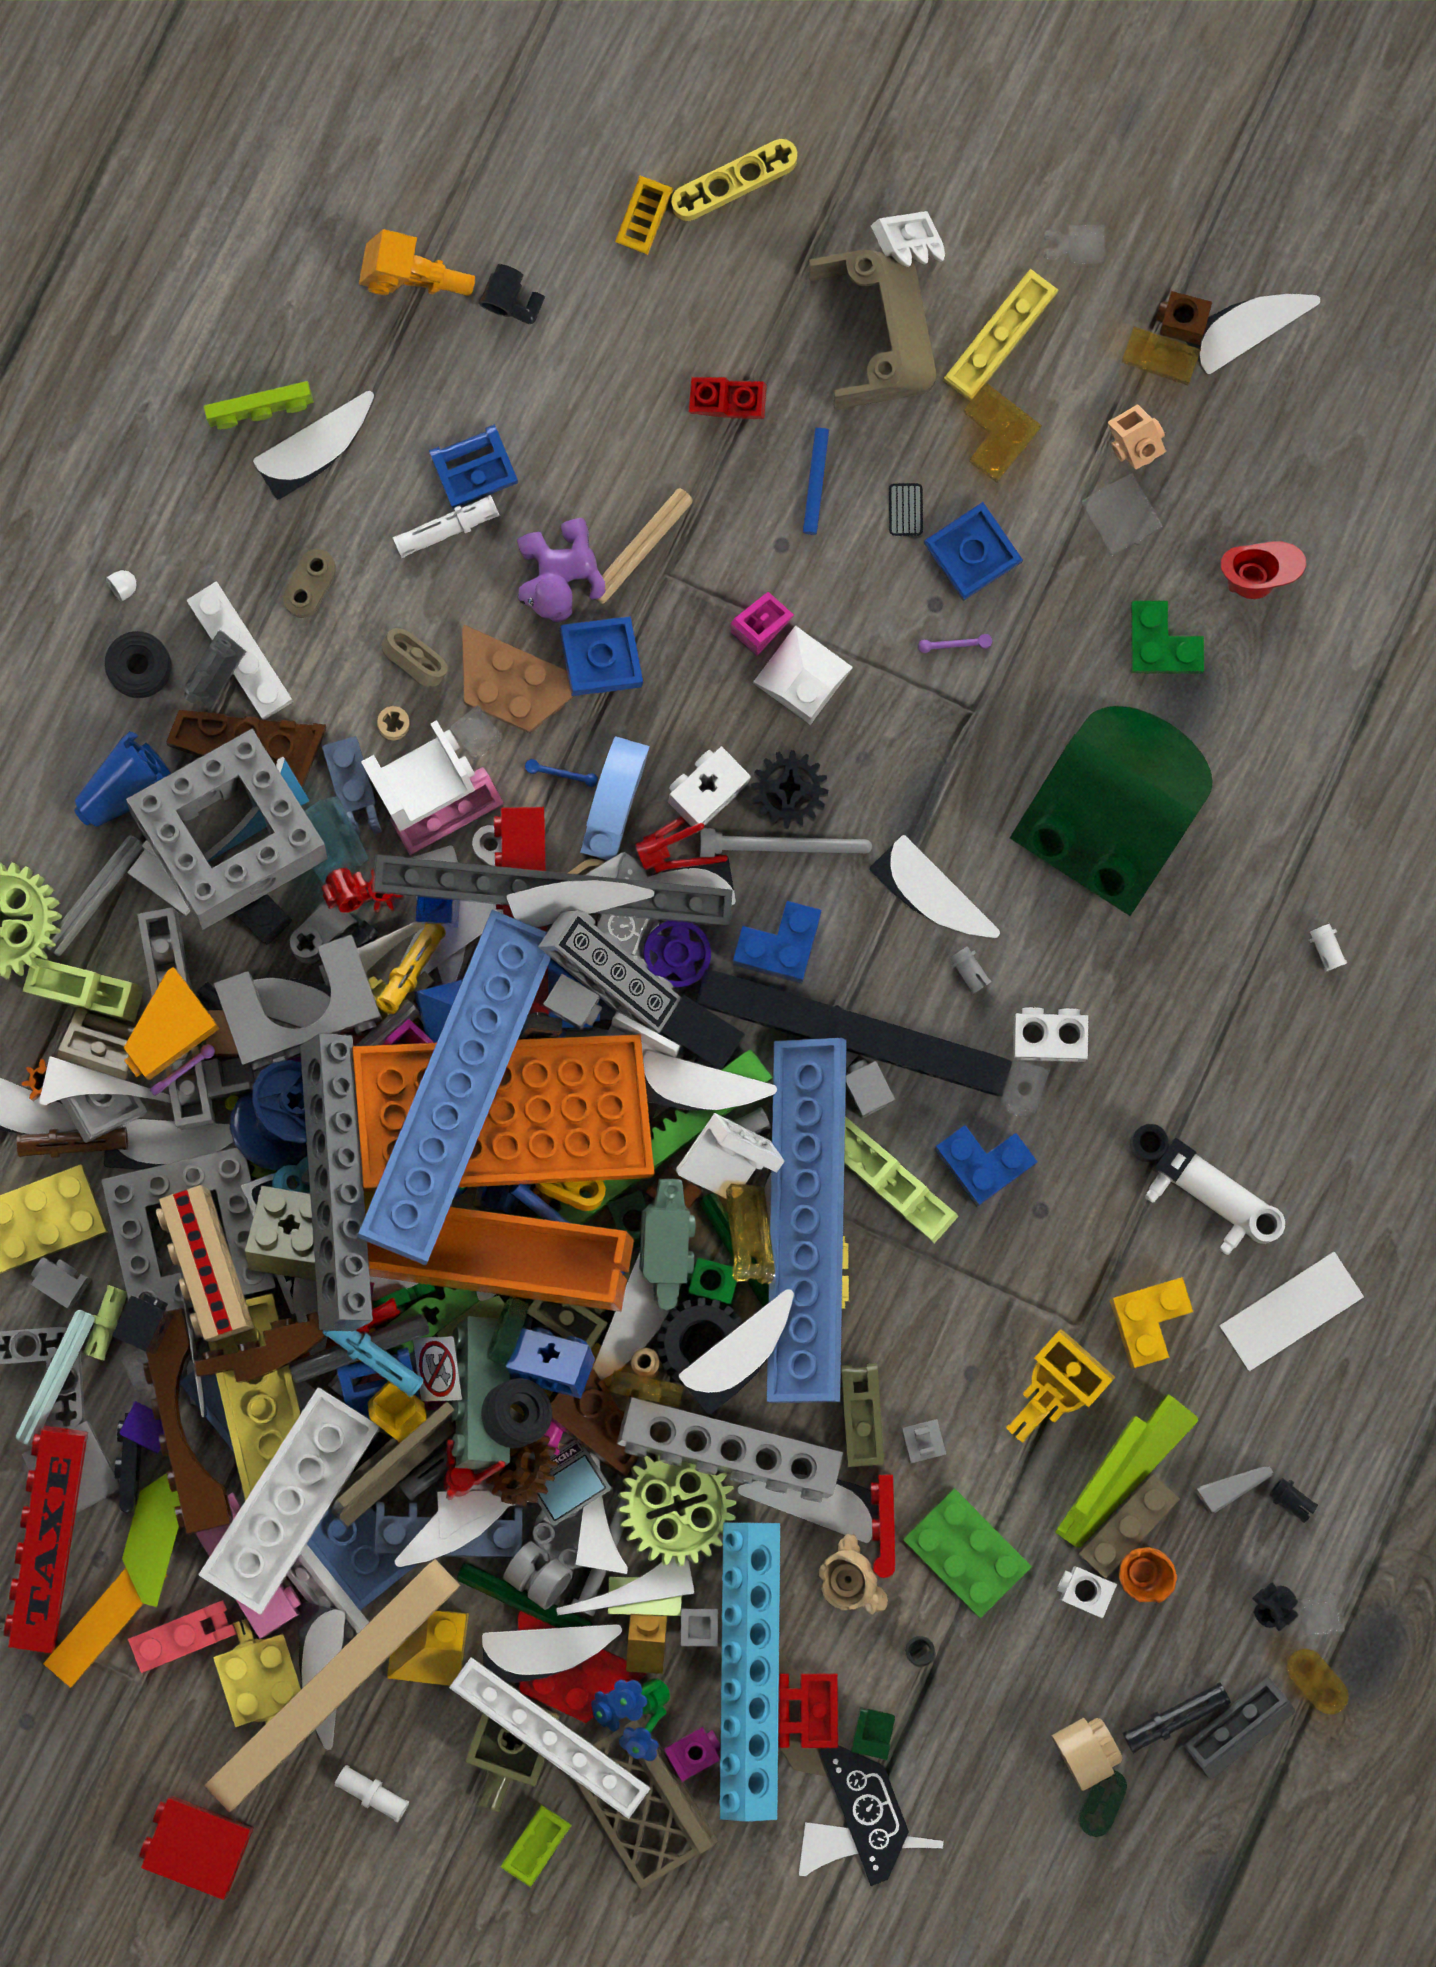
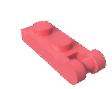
[128,1600,236,1673]

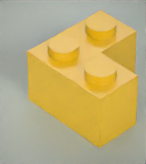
[1110,1277,1193,1369]

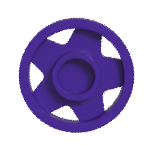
[643,921,711,988]

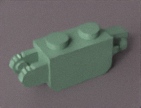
[639,1179,695,1311]

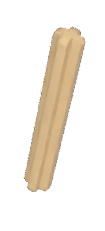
[590,488,693,604]

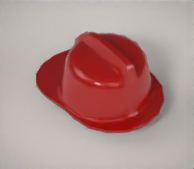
[1221,541,1306,600]

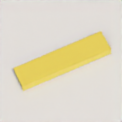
[943,269,1058,402]

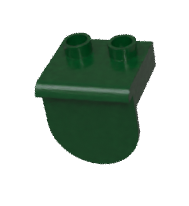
[1010,706,1213,916]

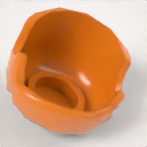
[1118,1547,1177,1603]

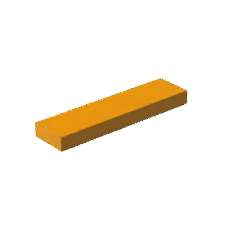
[43,1568,168,1688]

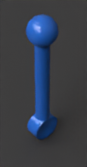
[525,759,598,787]

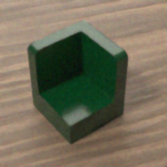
[851,1707,895,1760]

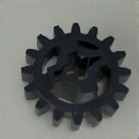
[751,750,829,829]

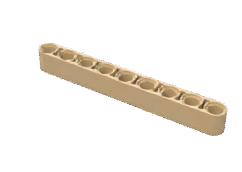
[204,1559,461,1813]

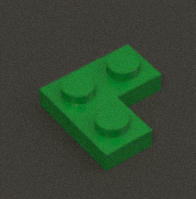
[1131,601,1204,674]

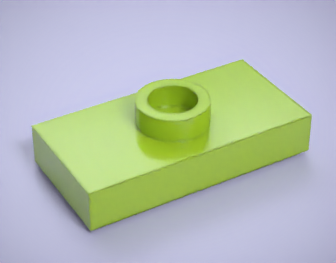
[500,1804,572,1888]

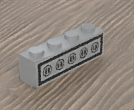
[538,910,682,1033]

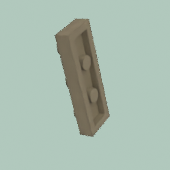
[1078,1474,1180,1579]

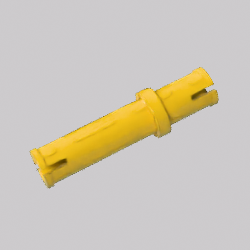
[376,921,446,1014]

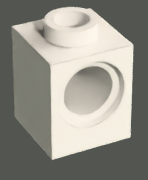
[1057,1566,1117,1618]

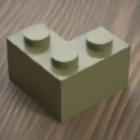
[526,1300,608,1349]

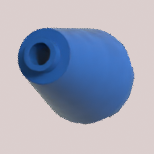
[74,731,171,827]

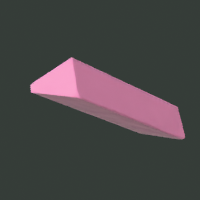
[390,767,504,855]

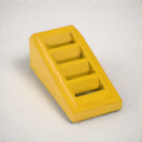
[615,175,674,255]

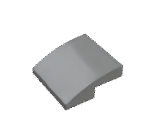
[22,1421,120,1513]

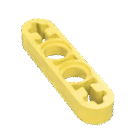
[671,139,798,221]

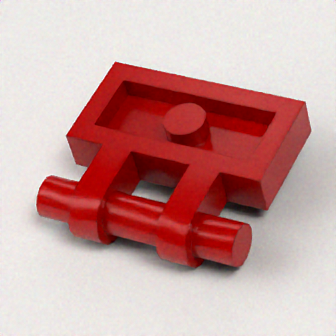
[778,1673,838,1748]

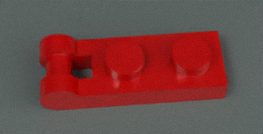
[871,1475,895,1578]

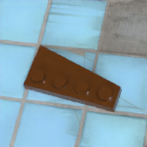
[166,710,326,789]

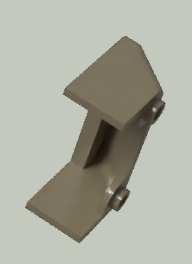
[808,250,936,410]

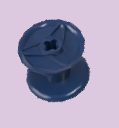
[229,1060,308,1171]

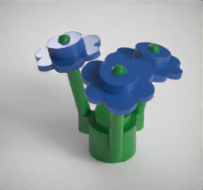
[591,1678,670,1761]

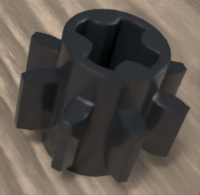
[1252,1582,1299,1631]

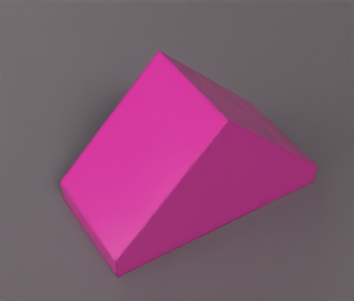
[731,592,794,656]

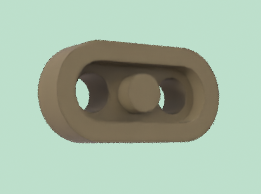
[283,549,336,618]
[381,628,448,686]

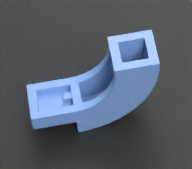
[580,736,650,861]

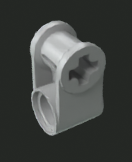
[290,900,357,964]

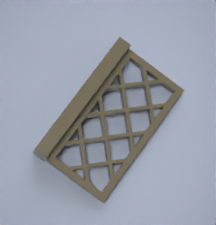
[329,1402,456,1528]
[575,1715,718,1889]

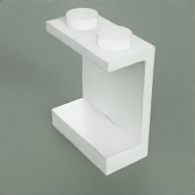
[361,720,475,832]

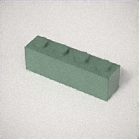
[452,1316,510,1470]

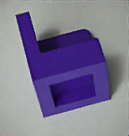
[120,1401,164,1453]

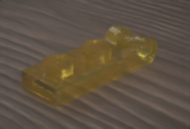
[726,1183,775,1284]

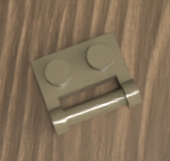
[57,1007,136,1080]

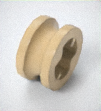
[377,706,410,741]

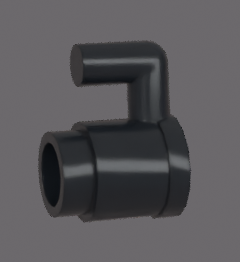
[479,264,545,324]

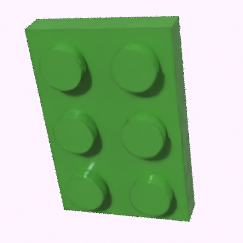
[903,1488,1032,1618]

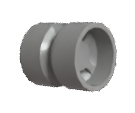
[503,1541,573,1610]

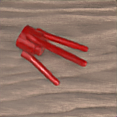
[635,816,728,873]
[443,1439,505,1500]

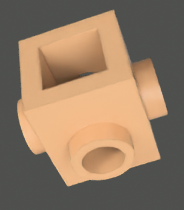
[1108,404,1166,469]

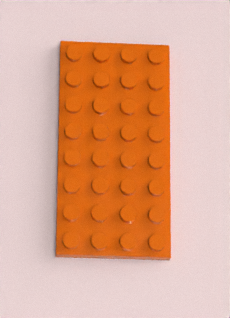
[352,1034,654,1192]

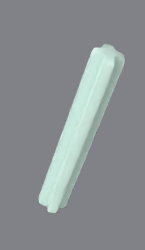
[16,1310,95,1446]

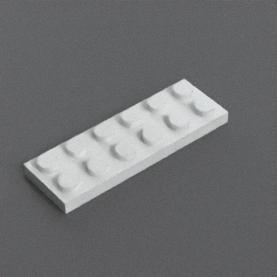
[199,1387,380,1615]

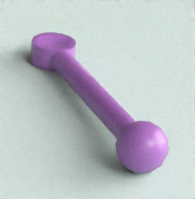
[918,634,992,653]
[150,1044,215,1096]

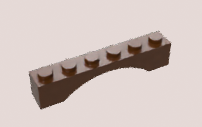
[143,1308,233,1534]

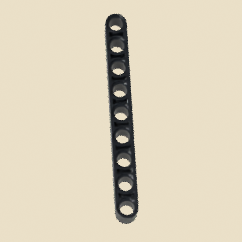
[695,969,1012,1097]

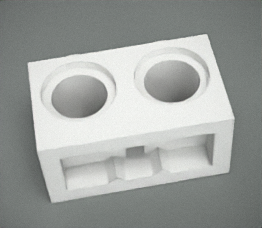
[1013,1007,1088,1062]

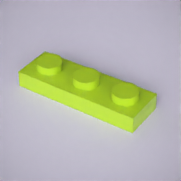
[203,381,314,429]

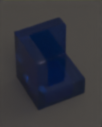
[416,897,460,928]

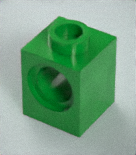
[683,1258,740,1305]

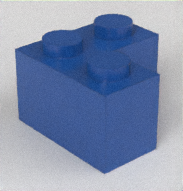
[733,901,822,984]
[934,1125,1038,1207]

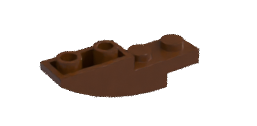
[194,1312,327,1383]

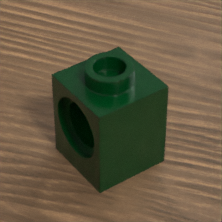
[607,1190,647,1249]

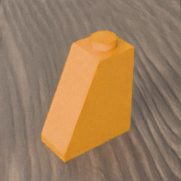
[124,967,220,1080]

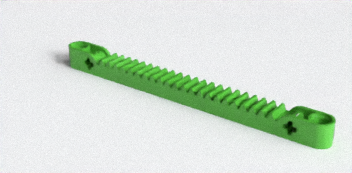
[385,1049,773,1355]

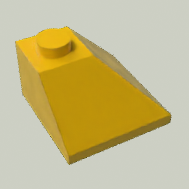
[387,1610,469,1686]

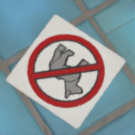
[413,1336,462,1401]

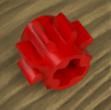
[321,868,368,913]
[363,869,405,913]

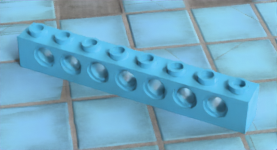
[720,1522,780,1821]

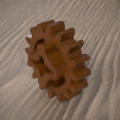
[485,1435,558,1506]

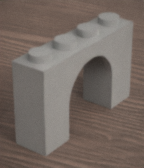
[214,934,383,1072]

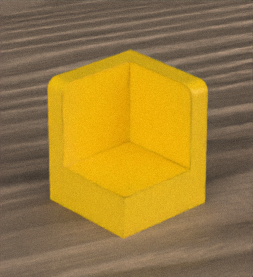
[367,1381,427,1443]

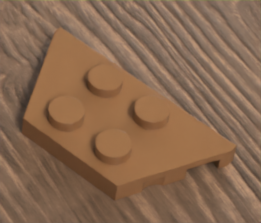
[462,625,574,734]

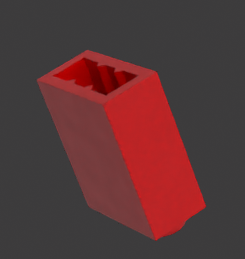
[139,1796,254,1900]

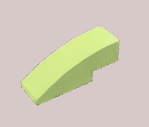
[23,957,144,1023]

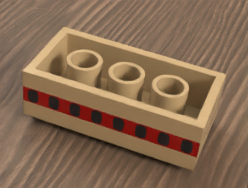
[156,1185,254,1342]

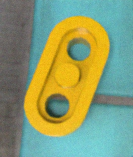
[535,1180,606,1211]

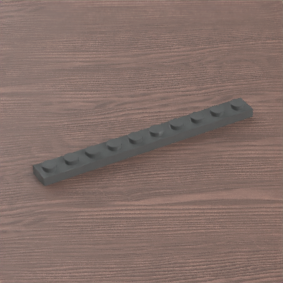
[372,855,733,926]

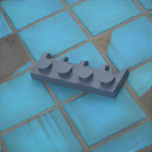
[374,1502,522,1559]

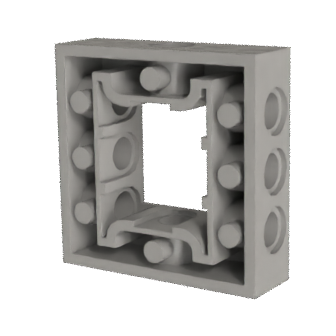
[126,729,328,930]
[102,1147,280,1311]

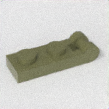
[841,1363,884,1467]

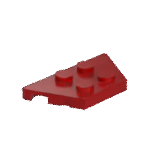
[518,1611,646,1723]

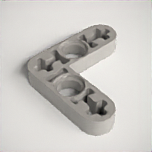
[0,1327,85,1429]

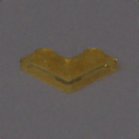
[963,383,1042,483]

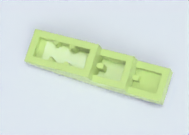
[844,1116,958,1244]

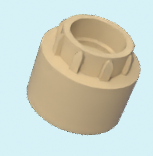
[1051,1718,1123,1791]

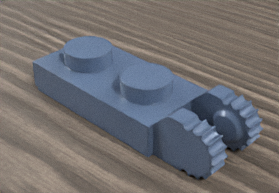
[322,736,382,841]

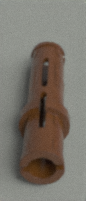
[17,1127,128,1158]

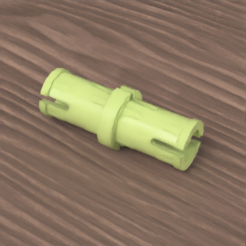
[83,1285,127,1361]

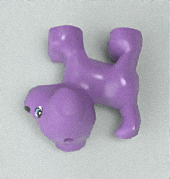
[517,518,605,622]

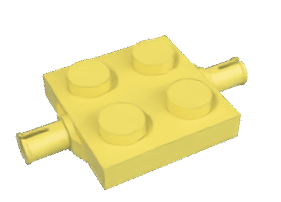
[213,1619,301,1727]

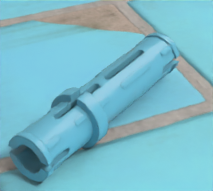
[323,1330,424,1397]

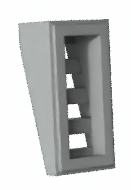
[1194,1466,1274,1513]

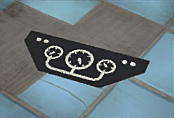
[820,1745,909,1886]

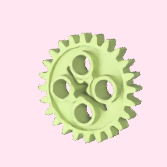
[0,862,62,979]
[617,1448,736,1567]

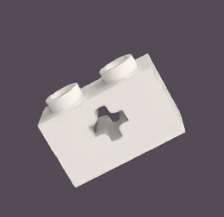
[668,746,751,833]

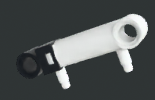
[1130,1124,1285,1255]

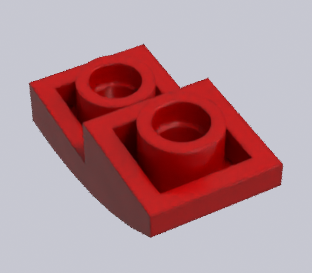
[689,377,767,419]

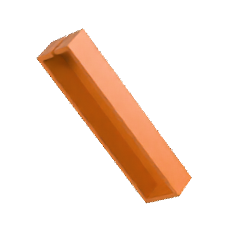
[367,1207,634,1312]

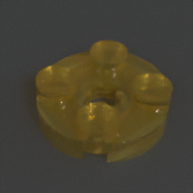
[609,1370,684,1408]

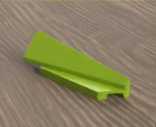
[1055,1394,1198,1548]

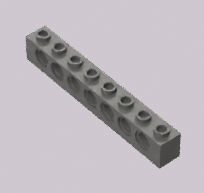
[300,1033,373,1332]

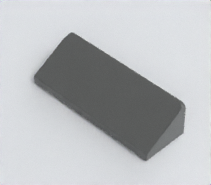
[1183,1677,1295,1779]

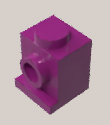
[664,1726,721,1782]

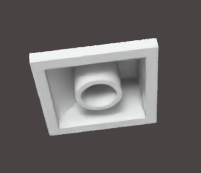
[753,626,853,725]

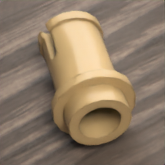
[631,1348,662,1378]

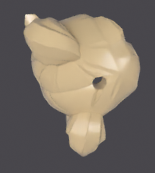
[819,1534,888,1614]

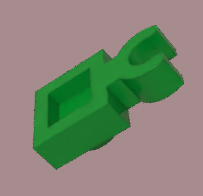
[372,1283,437,1318]

